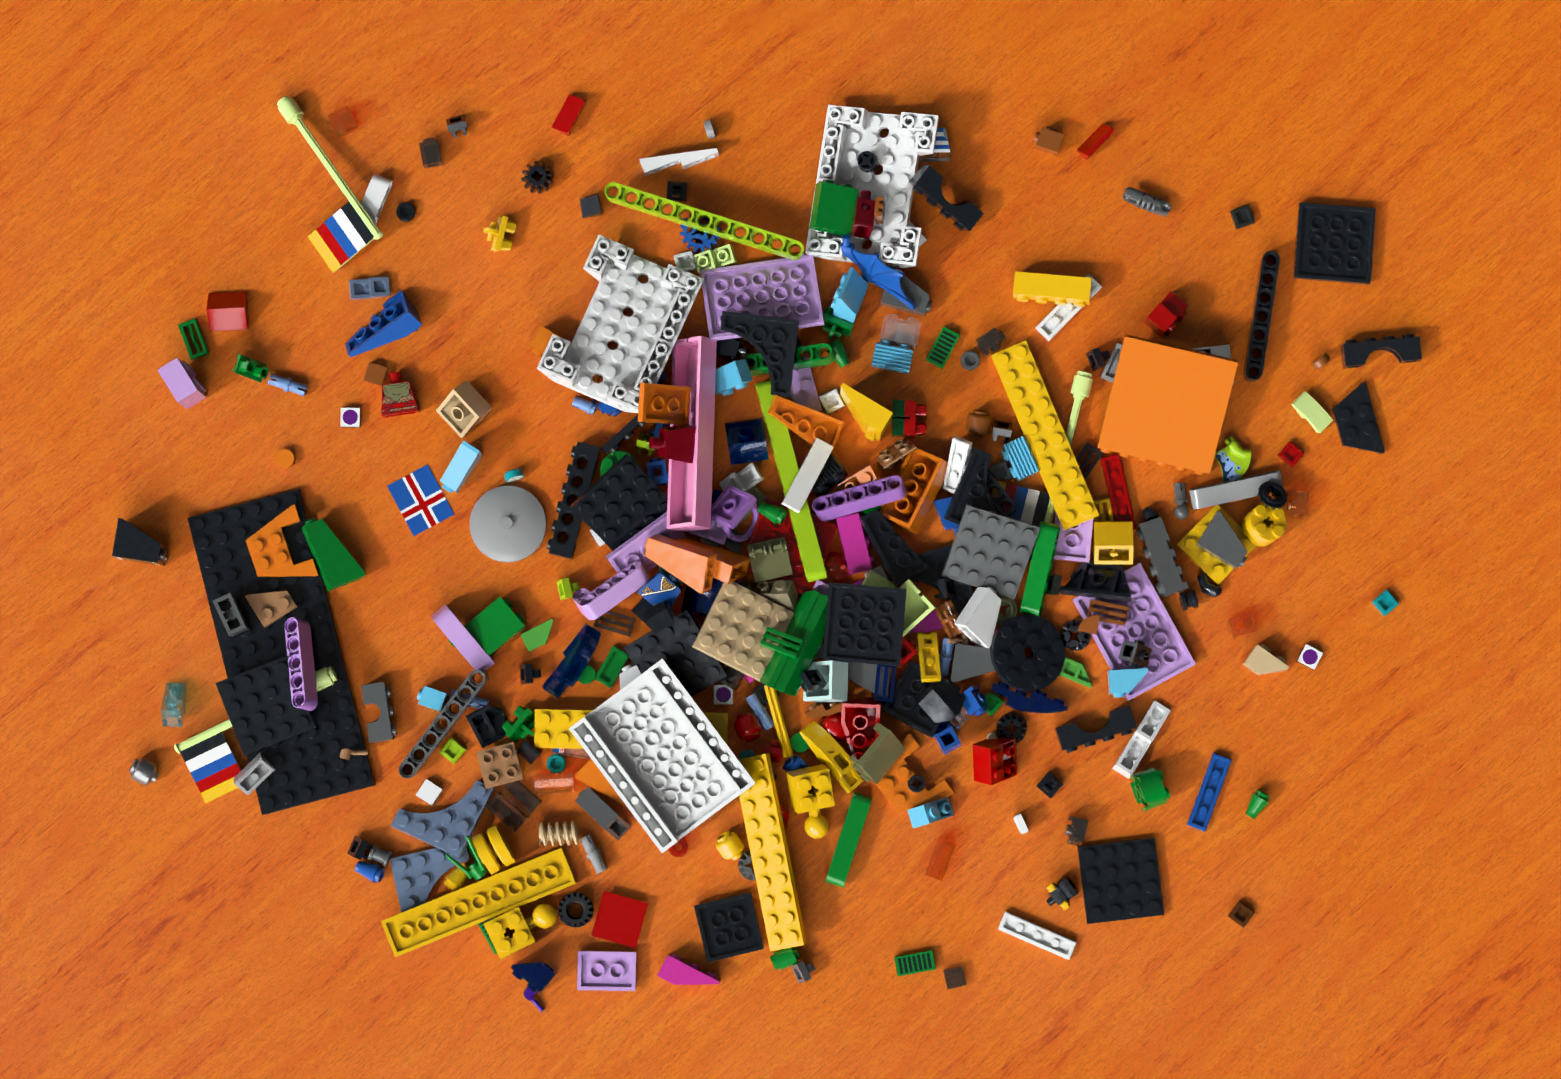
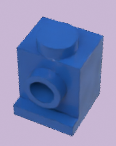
[646,457,668,486]
[961,685,988,717]

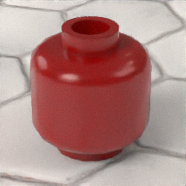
[734,712,762,742]

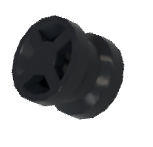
[857,151,877,173]
[1178,589,1198,611]

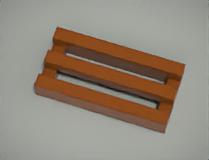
[874,196,885,224]
[1087,599,1129,626]

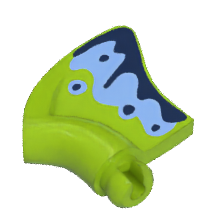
[1215,436,1251,482]

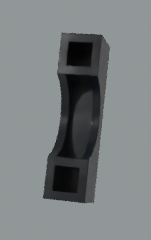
[909,164,984,231]
[1341,334,1422,369]
[1054,706,1136,753]

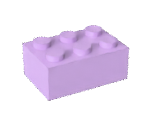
[158,358,207,409]

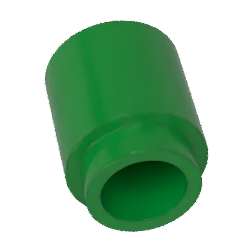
[770,947,800,970]

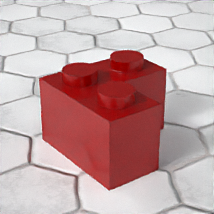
[1144,291,1188,337]

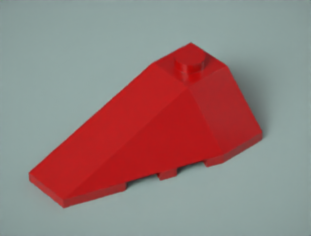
[841,697,880,778]

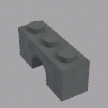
[361,682,397,743]

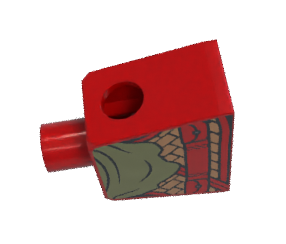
[381,372,420,418]

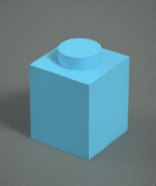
[417,686,448,712]

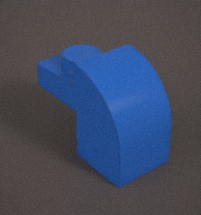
[934,721,962,755]

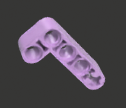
[572,561,650,620]
[431,604,495,675]

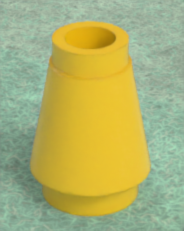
[444,863,470,892]

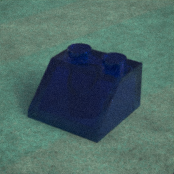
[725,418,769,465]
[681,578,723,616]

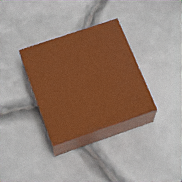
[364,362,388,386]

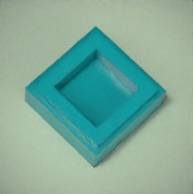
[1372,589,1399,616]

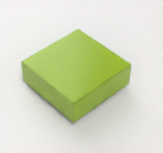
[439,737,467,764]

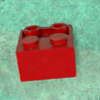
[973,738,1017,785]

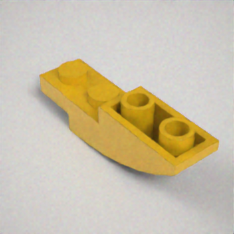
[799,721,863,793]

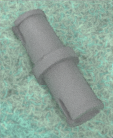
[580,834,608,874]

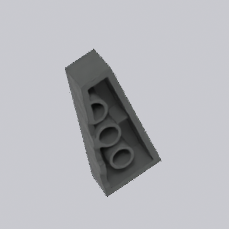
[1136,517,1188,598]

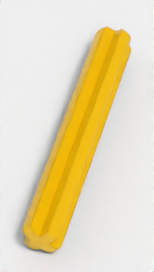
[764,685,793,758]

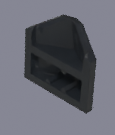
[918,679,965,724]
[466,704,507,748]

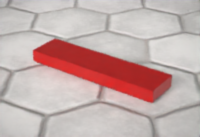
[1100,454,1136,529]

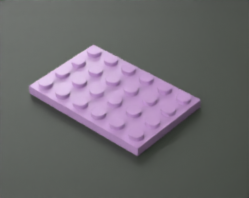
[700,255,824,341]
[1073,563,1196,701]

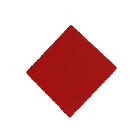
[591,891,648,948]

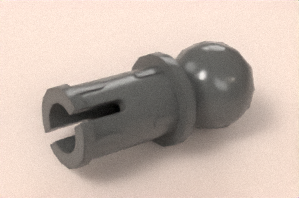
[1173,483,1189,519]

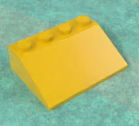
[840,383,893,442]

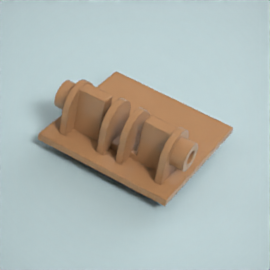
[875,438,917,471]
[476,742,523,789]

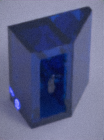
[510,961,558,993]

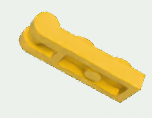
[917,631,941,682]

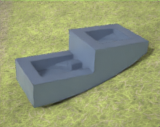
[348,277,390,300]

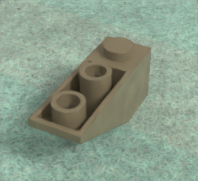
[739,580,799,610]

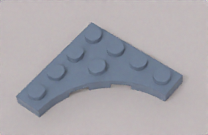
[391,780,495,858]
[390,846,470,913]

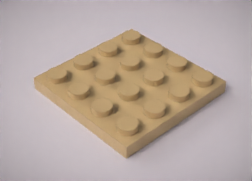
[692,582,794,682]

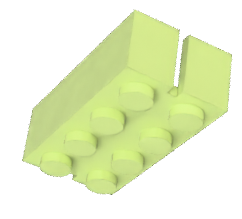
[900,579,936,637]

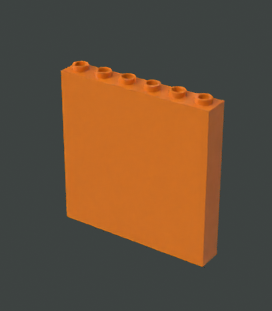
[1097,334,1238,475]

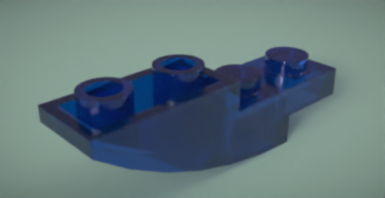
[542,623,601,698]
[990,681,1068,714]

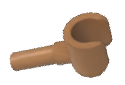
[947,633,970,645]
[340,748,368,760]

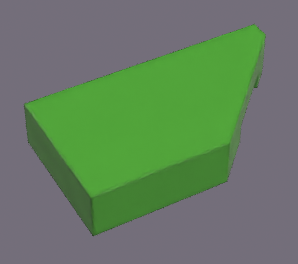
[520,619,554,652]
[1059,657,1092,688]

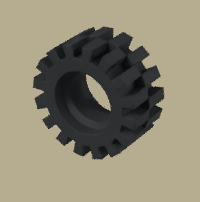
[558,892,594,927]

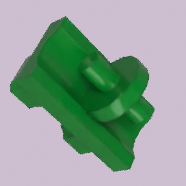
[821,306,854,340]
[232,354,269,383]
[502,706,535,743]

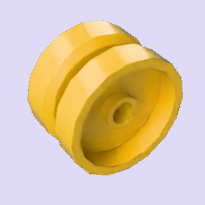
[472,825,516,875]

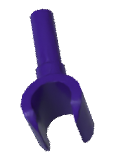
[524,987,544,1012]

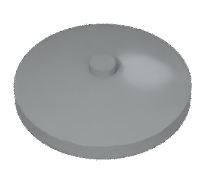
[470,486,547,563]

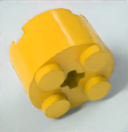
[1242,503,1287,546]

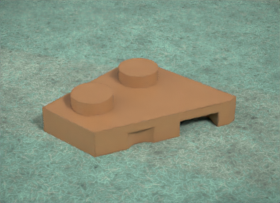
[245,591,298,628]

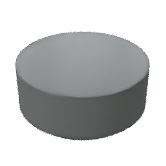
[704,119,716,139]

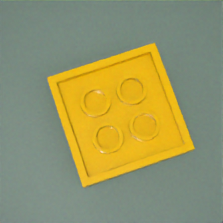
[1177,505,1256,585]

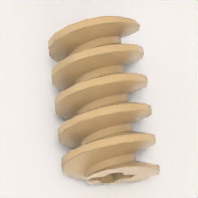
[539,821,579,846]

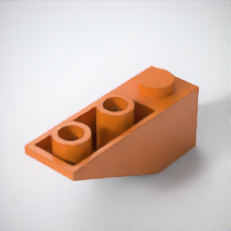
[826,463,886,504]

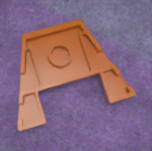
[246,504,319,577]
[875,733,955,813]

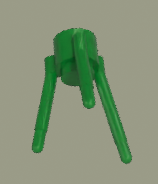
[445,835,488,880]

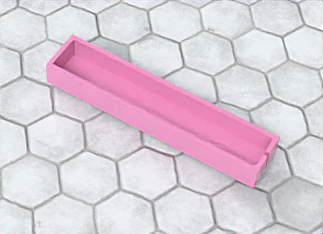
[667,336,717,532]

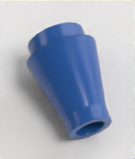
[355,861,385,883]

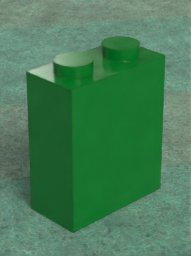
[809,179,858,236]
[465,597,526,656]

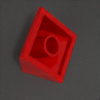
[206,291,249,331]

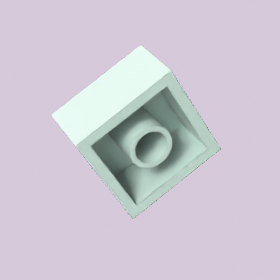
[803,660,848,703]

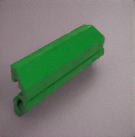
[760,590,828,696]

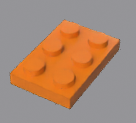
[638,383,691,425]

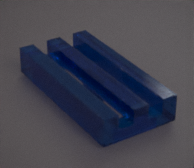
[874,664,896,702]

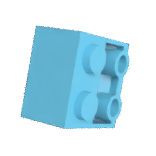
[831,267,868,324]

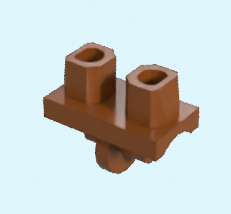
[934,599,962,639]

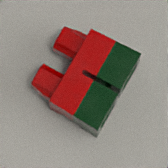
[892,399,927,438]

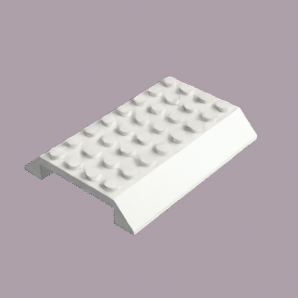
[569,658,755,853]

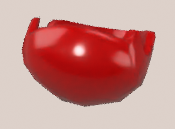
[820,712,846,742]

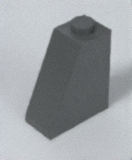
[880,266,932,316]
[1196,511,1247,569]
[950,643,995,683]
[841,661,891,700]
[575,787,631,840]

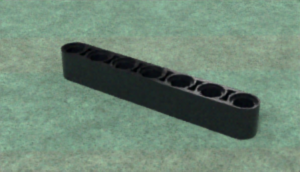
[1243,251,1280,383]

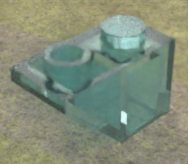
[161,683,186,727]

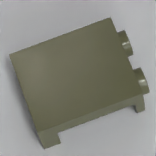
[849,722,906,784]

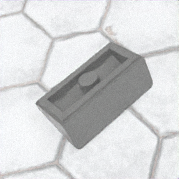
[233,753,275,795]

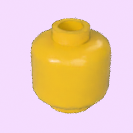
[716,831,744,860]

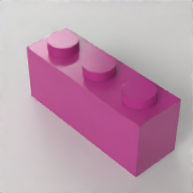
[836,513,875,576]

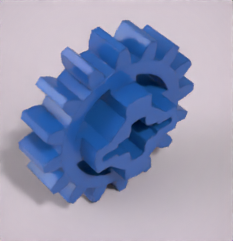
[680,213,721,252]

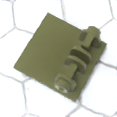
[747,537,793,583]

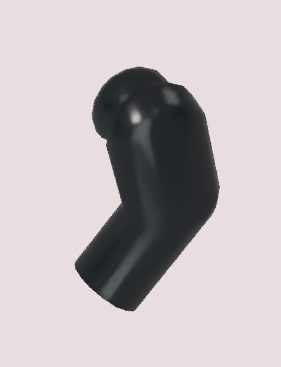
[1197,573,1222,597]

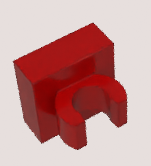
[762,739,783,763]

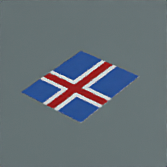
[387,465,454,536]

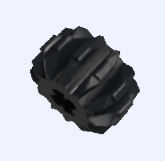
[521,161,554,194]

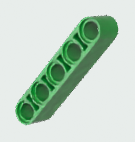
[742,343,836,376]
[1020,521,1061,616]
[825,792,873,888]

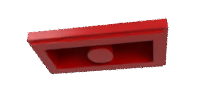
[552,94,586,136]
[1077,124,1114,160]

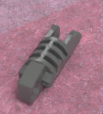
[1122,187,1171,217]

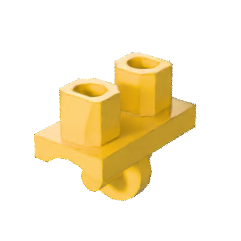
[483,216,516,252]

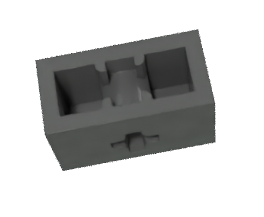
[213,593,250,637]

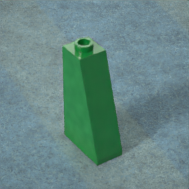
[302,518,366,592]

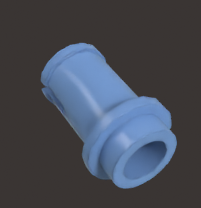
[572,395,597,415]

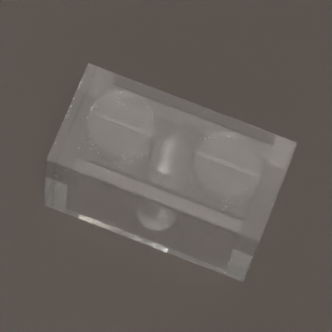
[879,314,921,348]

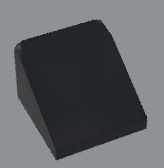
[580,195,601,218]
[518,741,541,764]

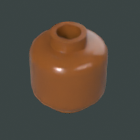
[966,409,992,438]

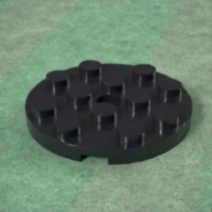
[990,614,1065,691]

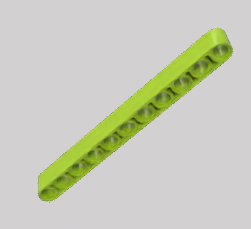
[605,182,804,261]
[755,380,827,582]

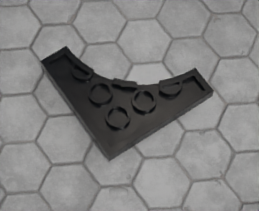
[720,311,800,397]
[943,448,998,525]
[887,545,973,615]

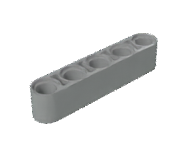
[1189,470,1284,509]

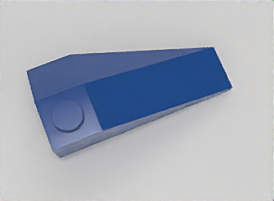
[345,290,422,357]

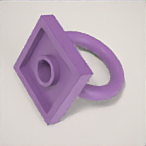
[711,485,760,543]

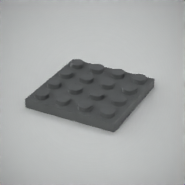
[942,503,1040,599]

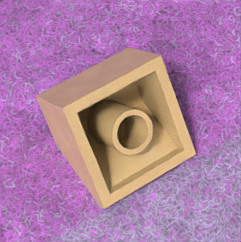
[436,380,492,438]

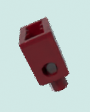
[850,190,876,239]
[649,424,696,463]

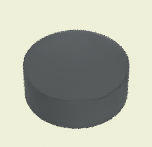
[961,351,980,371]

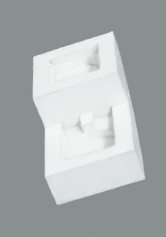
[719,462,764,491]

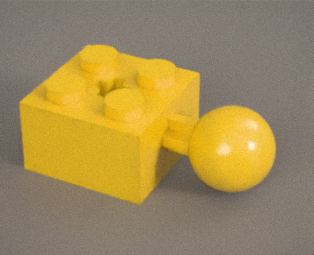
[786,764,835,839]
[484,904,557,960]

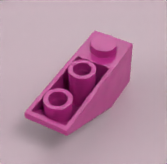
[657,953,720,985]

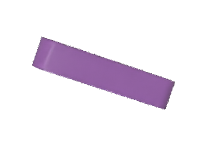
[812,475,907,521]
[285,617,318,711]

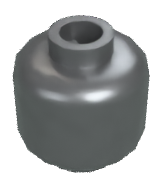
[129,757,159,785]

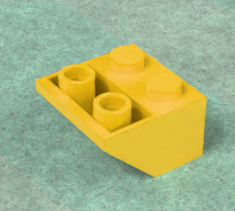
[1093,521,1133,564]

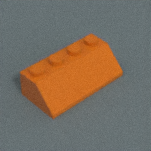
[879,448,947,534]

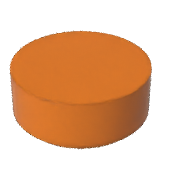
[275,449,295,469]

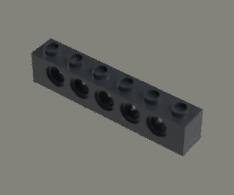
[547,442,601,560]

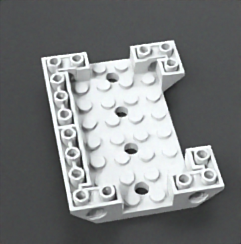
[805,105,939,268]
[537,235,704,413]

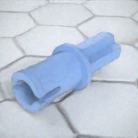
[745,693,774,730]

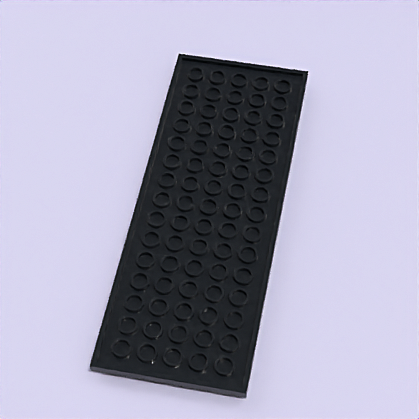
[187,489,375,815]

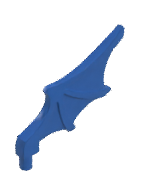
[841,234,915,310]

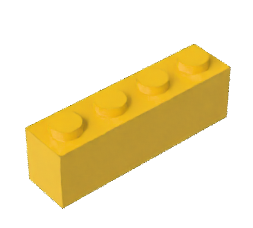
[1013,271,1092,307]

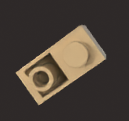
[1242,644,1289,675]

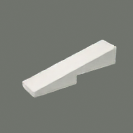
[639,148,719,176]
[1112,700,1171,779]

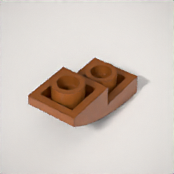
[805,702,842,717]

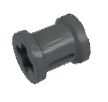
[368,844,393,867]

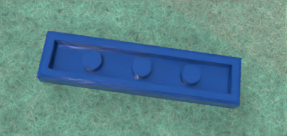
[1187,753,1232,832]

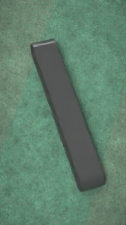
[399,669,489,778]

